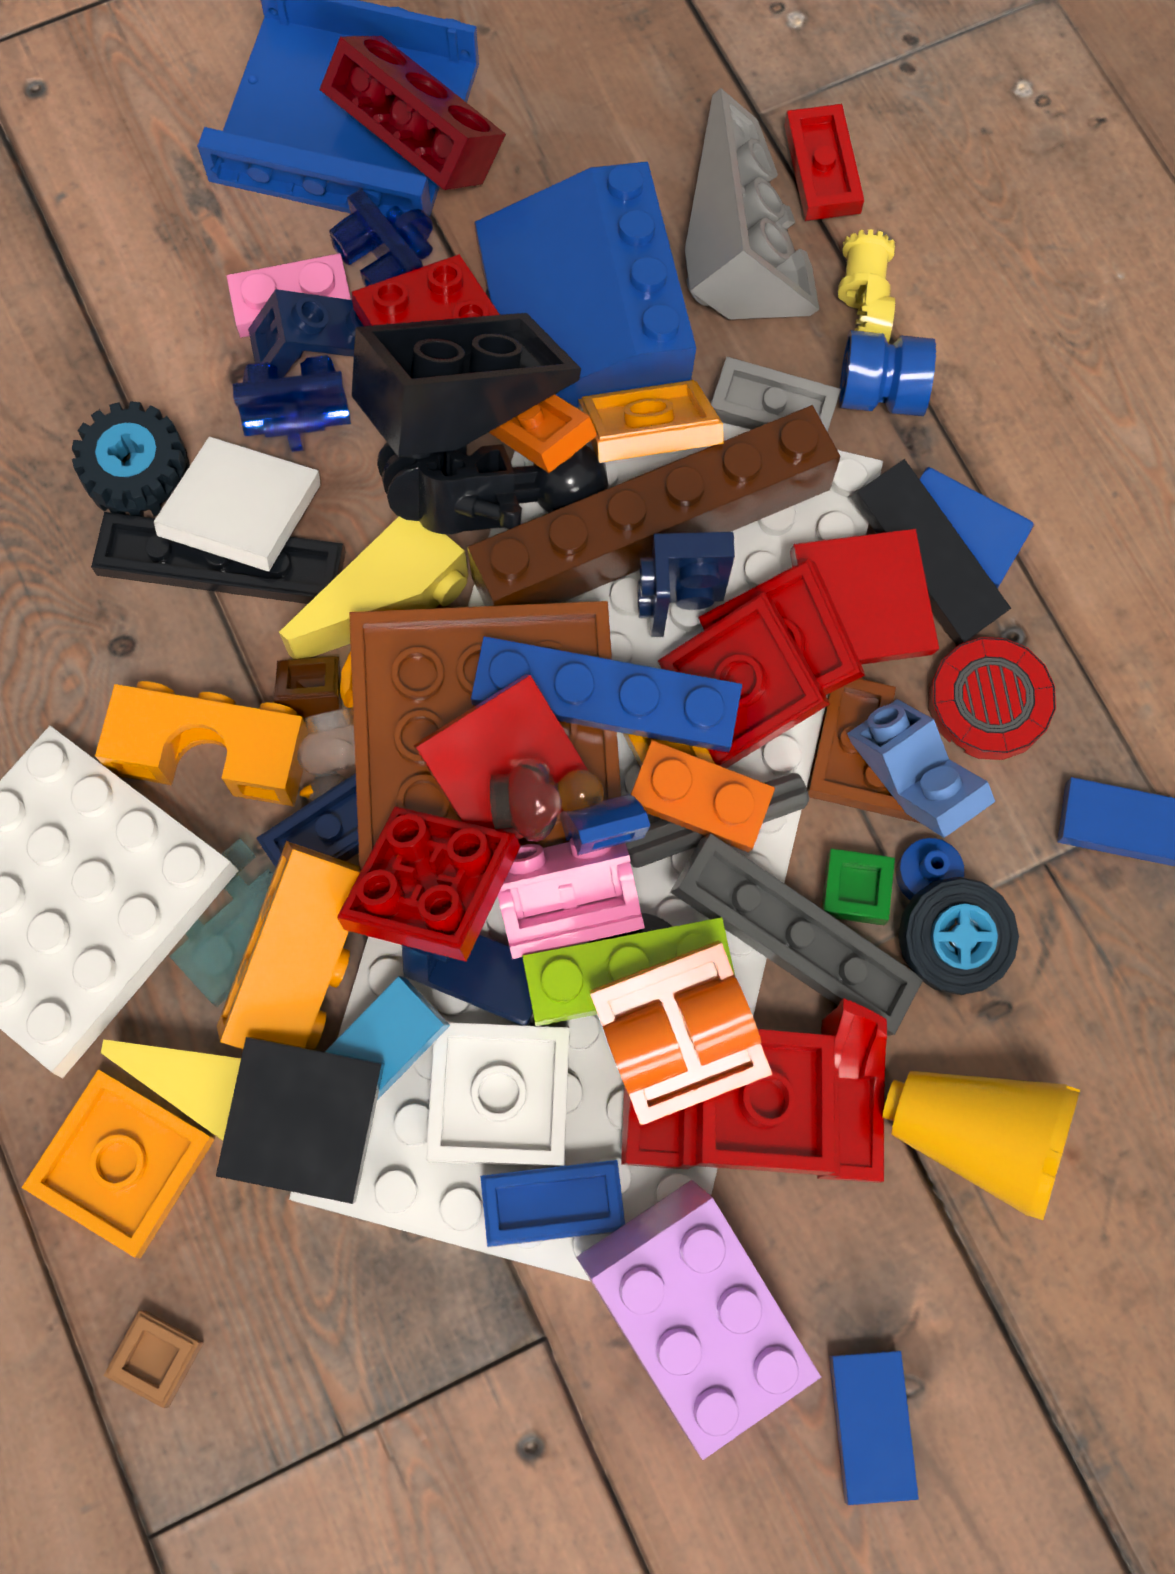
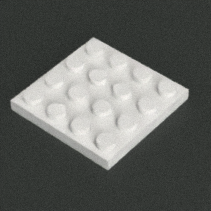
[0,726,239,1079]

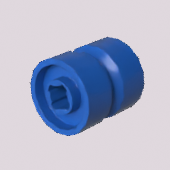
[839,330,936,417]

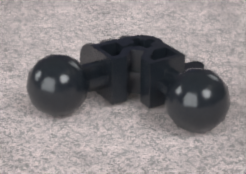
[377,443,609,535]

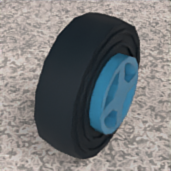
[898,877,1019,995]

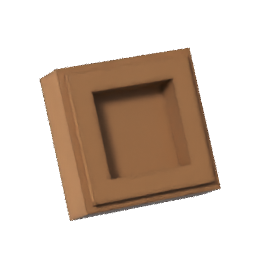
[103,1310,204,1408]

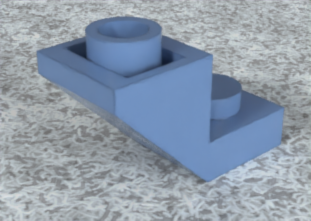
[847,699,995,838]

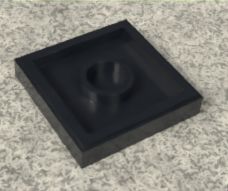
[216,1037,385,1204]

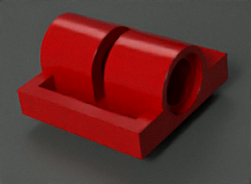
[351,254,500,326]

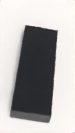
[851,459,1011,646]

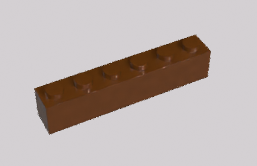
[468,405,841,606]

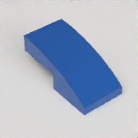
[560,794,650,856]

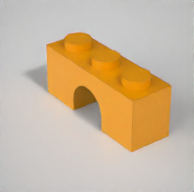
[95,681,311,807]

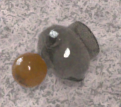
[490,758,604,842]

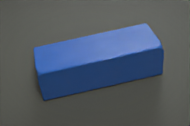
[920,467,1034,589]

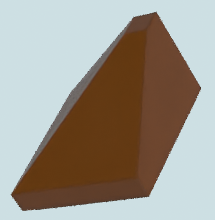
[274,656,343,727]

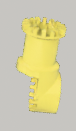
[838,229,895,344]

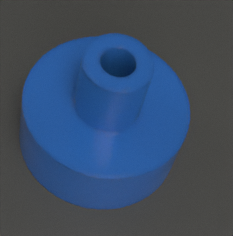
[896,838,964,900]

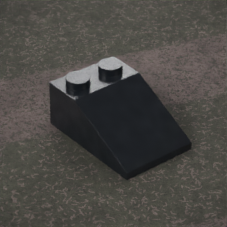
[351,313,581,459]

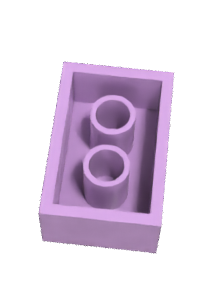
[576,1180,821,1460]

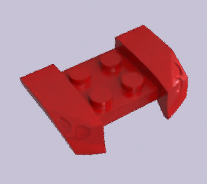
[621,998,887,1183]

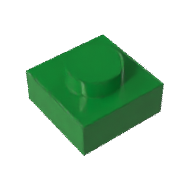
[821,849,895,926]

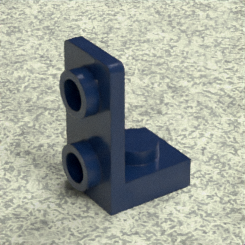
[248,289,363,382]
[402,935,533,1025]

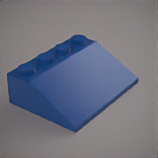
[475,161,696,408]

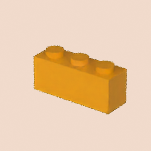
[216,841,361,1049]

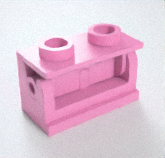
[498,837,645,959]

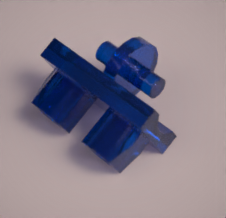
[329,188,433,287]
[233,355,351,452]

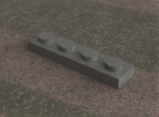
[670,833,923,1036]

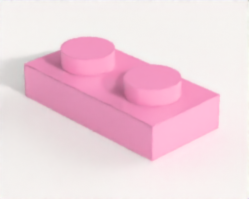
[226,253,351,338]

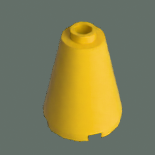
[882,1071,1080,1221]

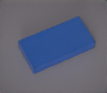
[1057,777,1175,866]
[480,1160,625,1247]
[829,1351,919,1505]

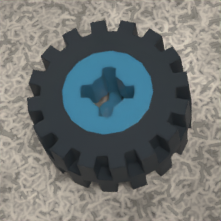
[72,401,190,517]

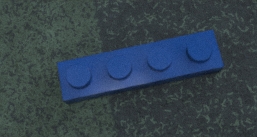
[471,636,742,753]

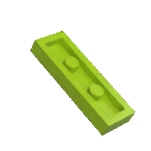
[522,917,735,1027]

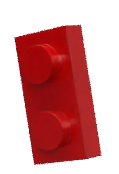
[784,104,864,221]

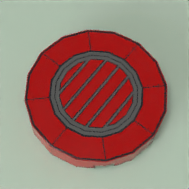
[929,637,1056,760]

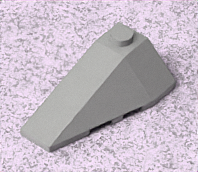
[685,88,819,320]

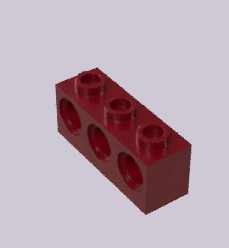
[319,36,506,190]

